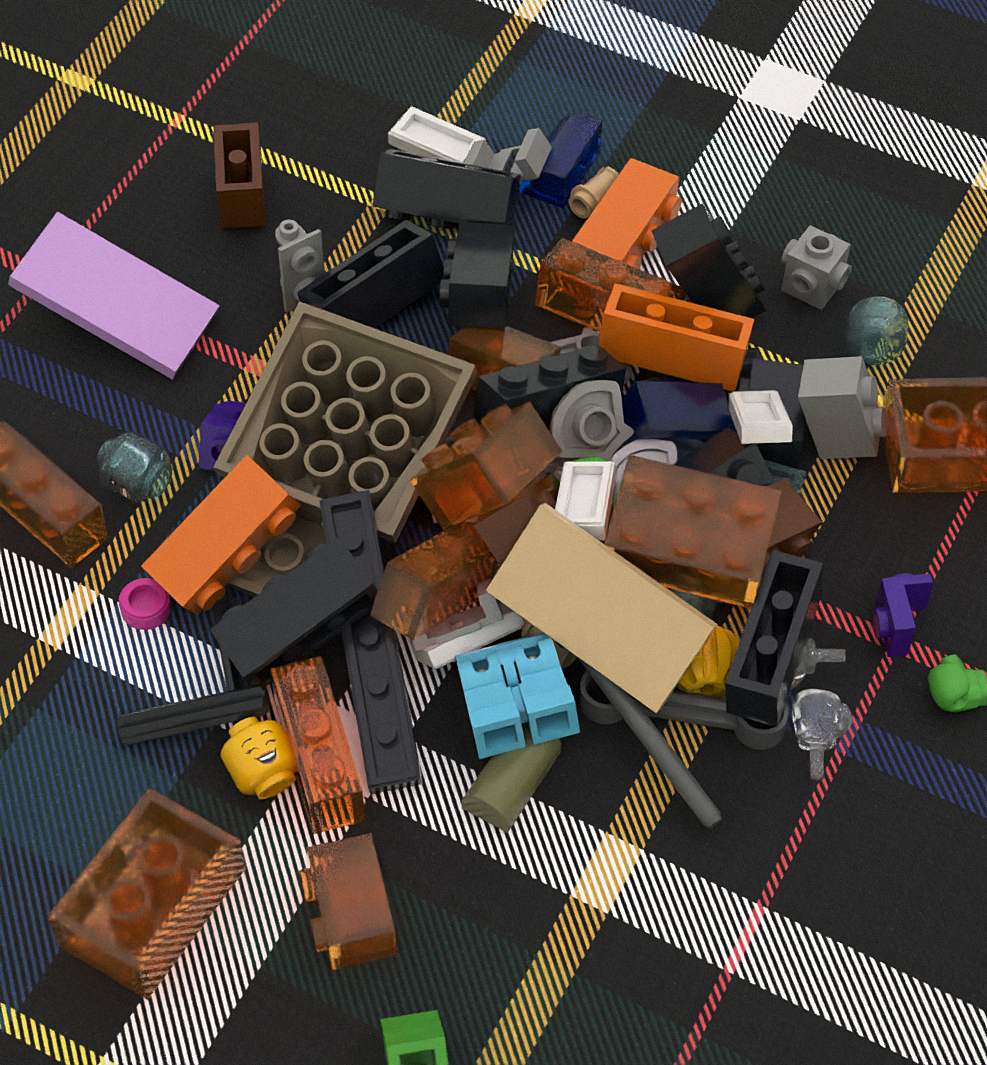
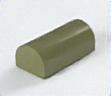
[462,722,561,833]

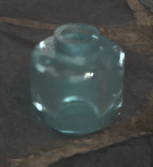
[845,296,908,365]

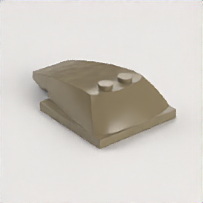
[213,301,478,597]

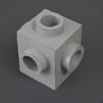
[781,225,852,310]

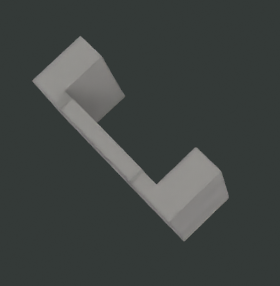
[464,128,552,185]
[405,579,503,652]

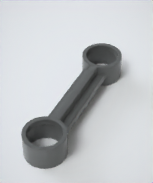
[579,671,789,750]

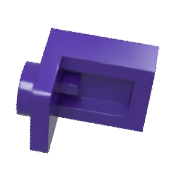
[199,401,246,471]
[872,573,933,657]

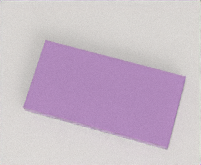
[8,212,220,380]

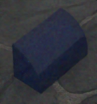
[518,114,603,209]
[622,381,737,439]

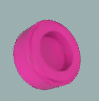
[119,578,171,630]

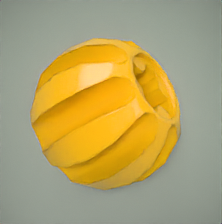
[677,626,740,697]

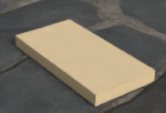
[486,503,718,713]

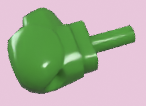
[927,654,987,712]

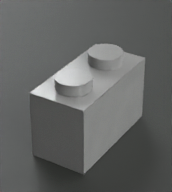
[798,356,888,459]

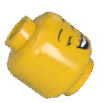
[221,716,300,800]

